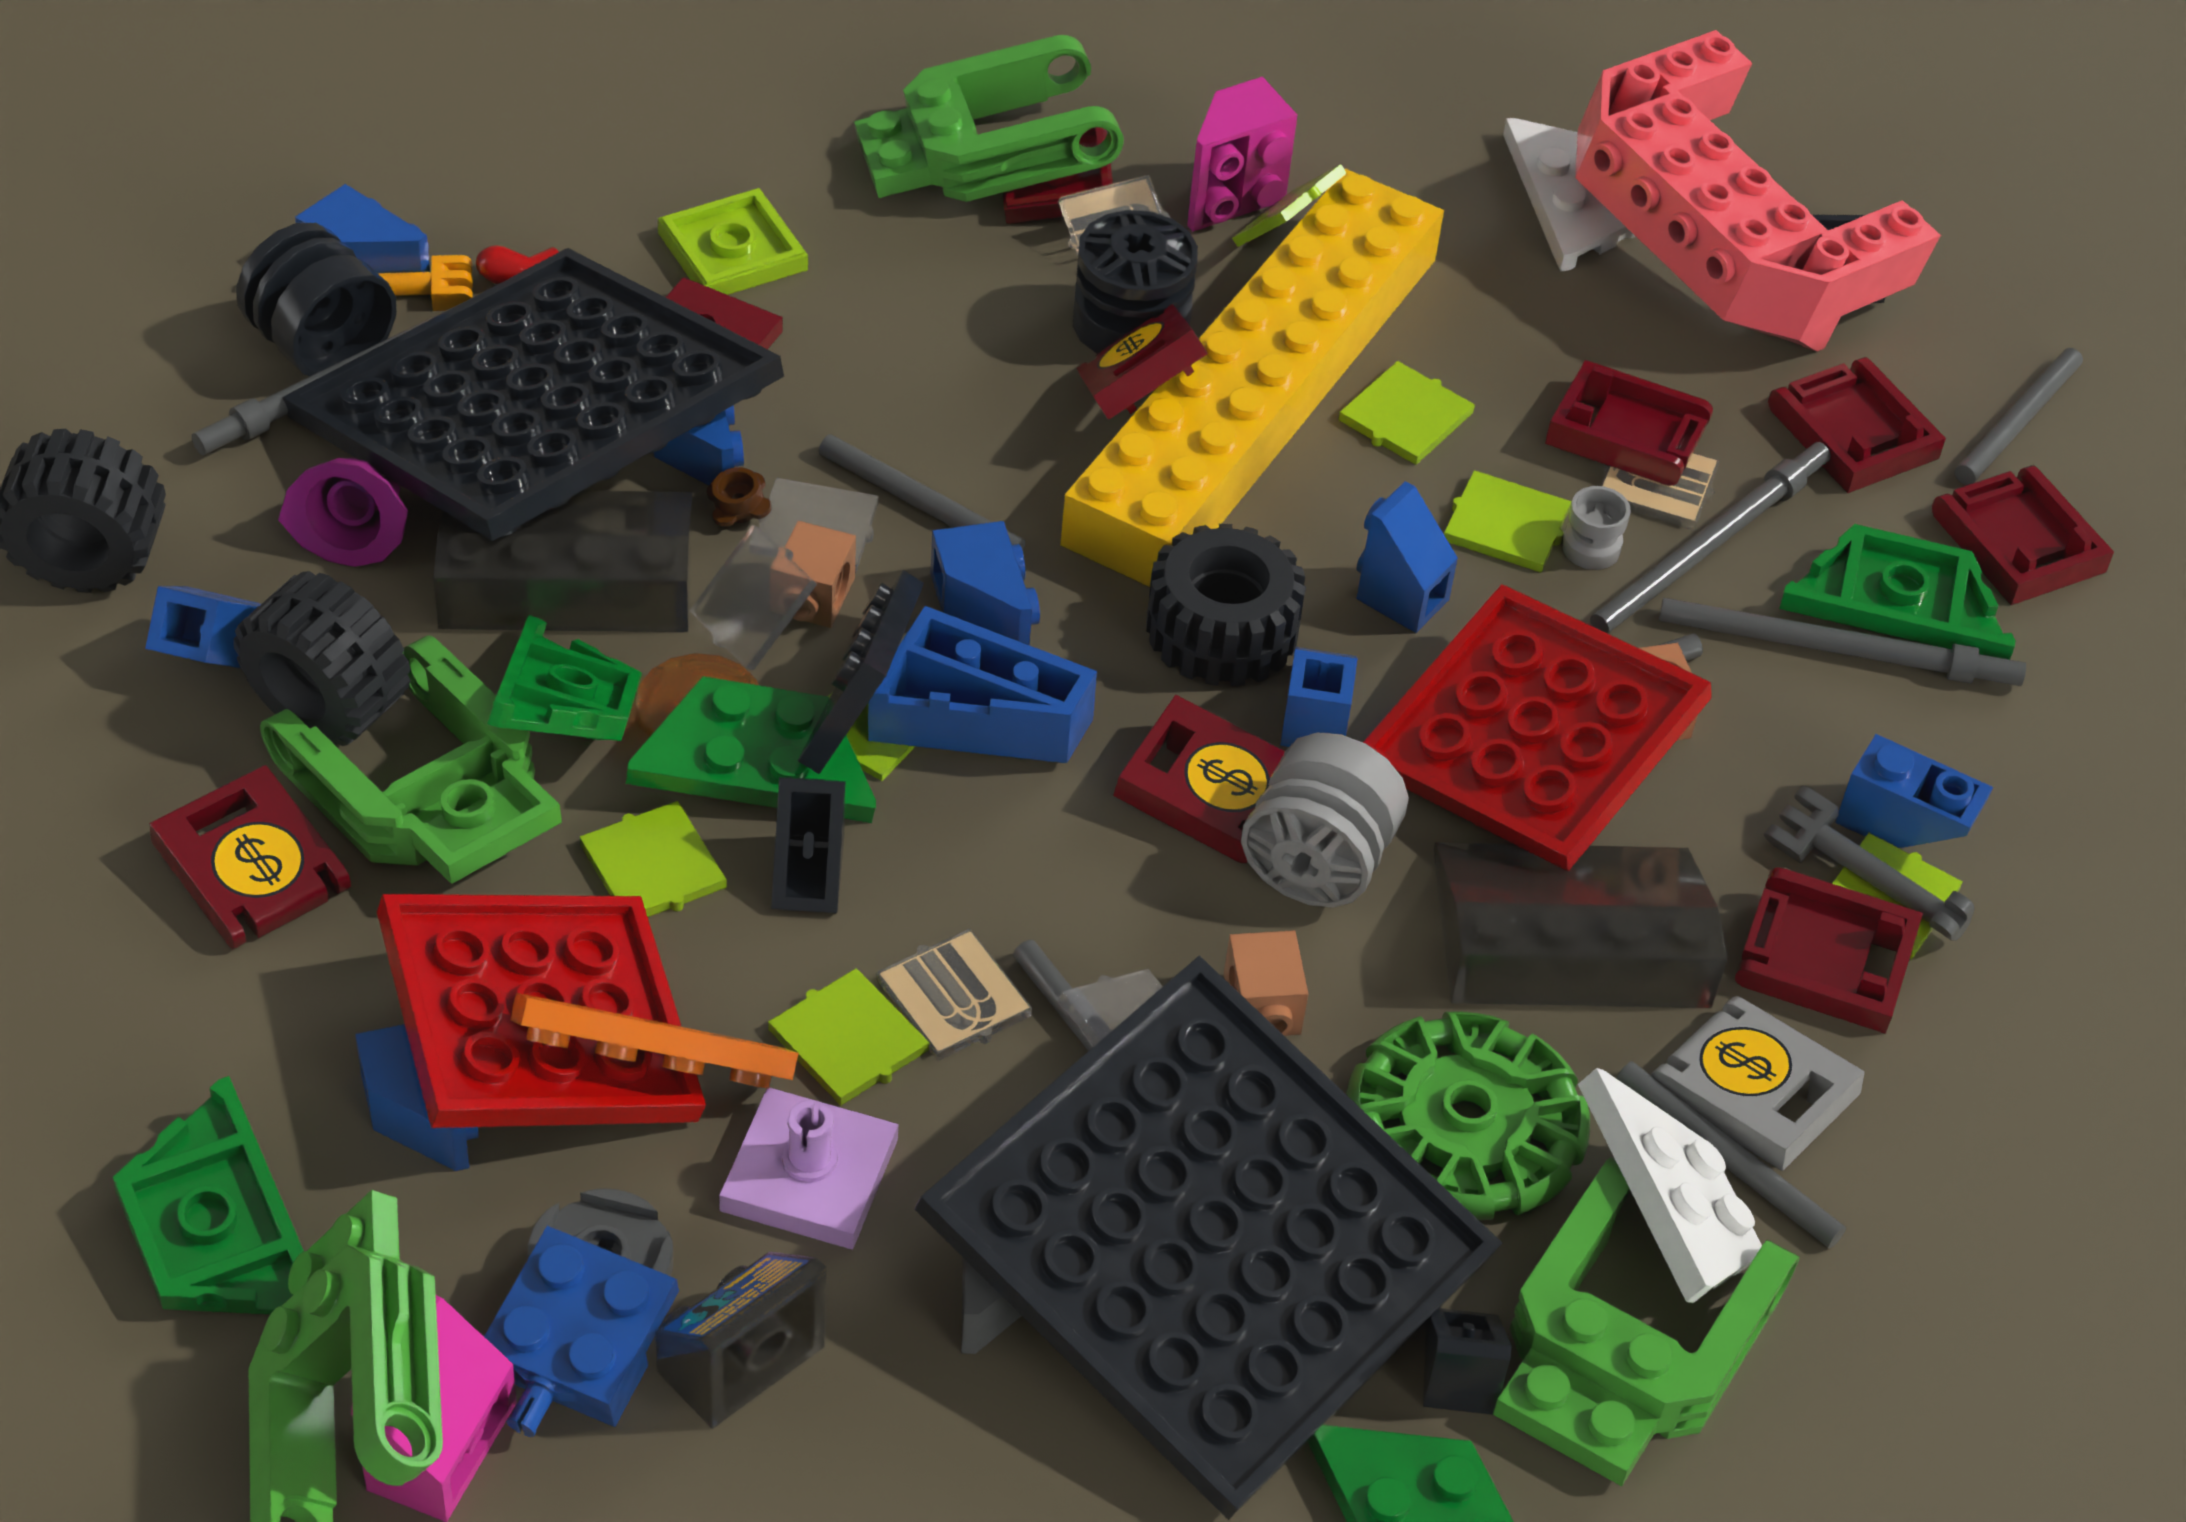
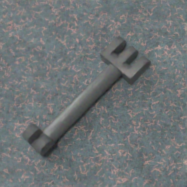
[1764,785,1974,941]

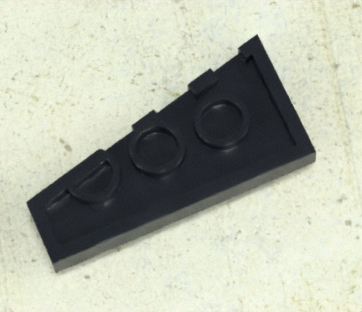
[797,570,924,774]

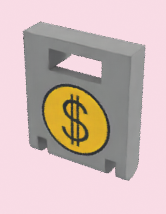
[1651,996,1865,1171]

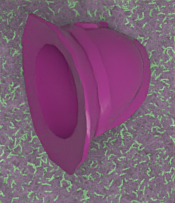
[278,458,408,567]

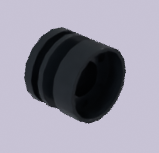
[1072,210,1198,354]
[236,223,396,377]

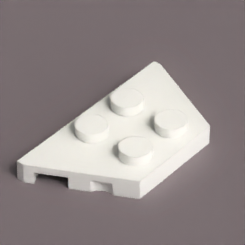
[1503,118,1635,271]
[1578,1068,1762,1303]

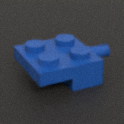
[484,1226,679,1437]

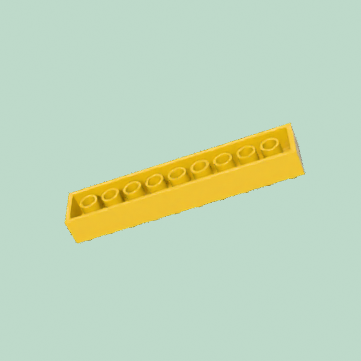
[1060,168,1444,587]

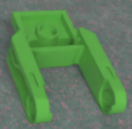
[854,35,1124,202]
[260,635,562,884]
[1493,1157,1800,1487]
[249,1190,443,1522]

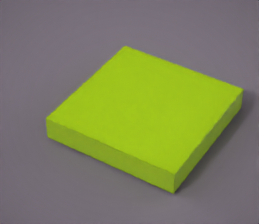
[658,188,808,295]

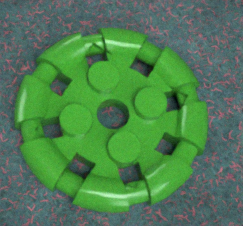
[1346,1012,1590,1220]

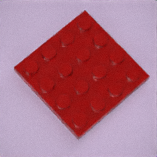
[1363,584,1712,871]
[376,894,706,1128]

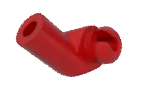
[476,245,559,284]

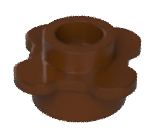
[706,467,772,527]

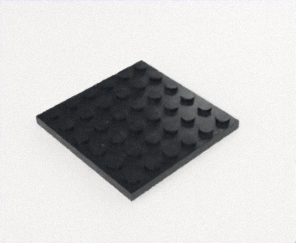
[283,248,784,541]
[914,955,1502,1520]

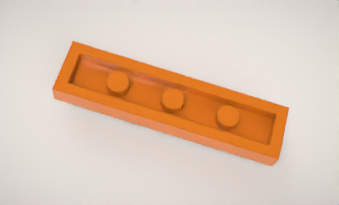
[511,993,799,1089]

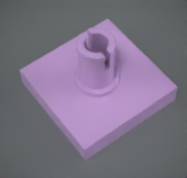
[719,1088,898,1250]

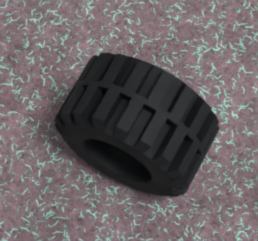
[0,428,166,593]
[1146,524,1306,686]
[233,571,410,746]

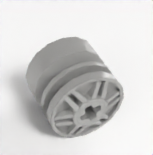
[1241,732,1409,908]

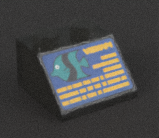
[655,1252,827,1429]

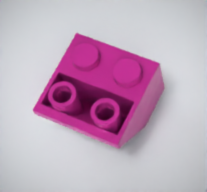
[1187,76,1298,232]
[351,1295,517,1522]

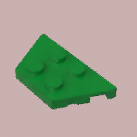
[1779,524,2016,660]
[487,615,642,741]
[625,676,876,823]
[113,1076,304,1315]
[1308,1425,1514,1522]

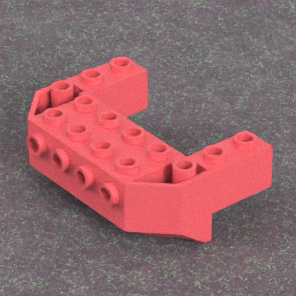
[1575,30,1941,352]

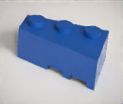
[868,606,1097,763]

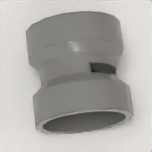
[1562,486,1631,570]

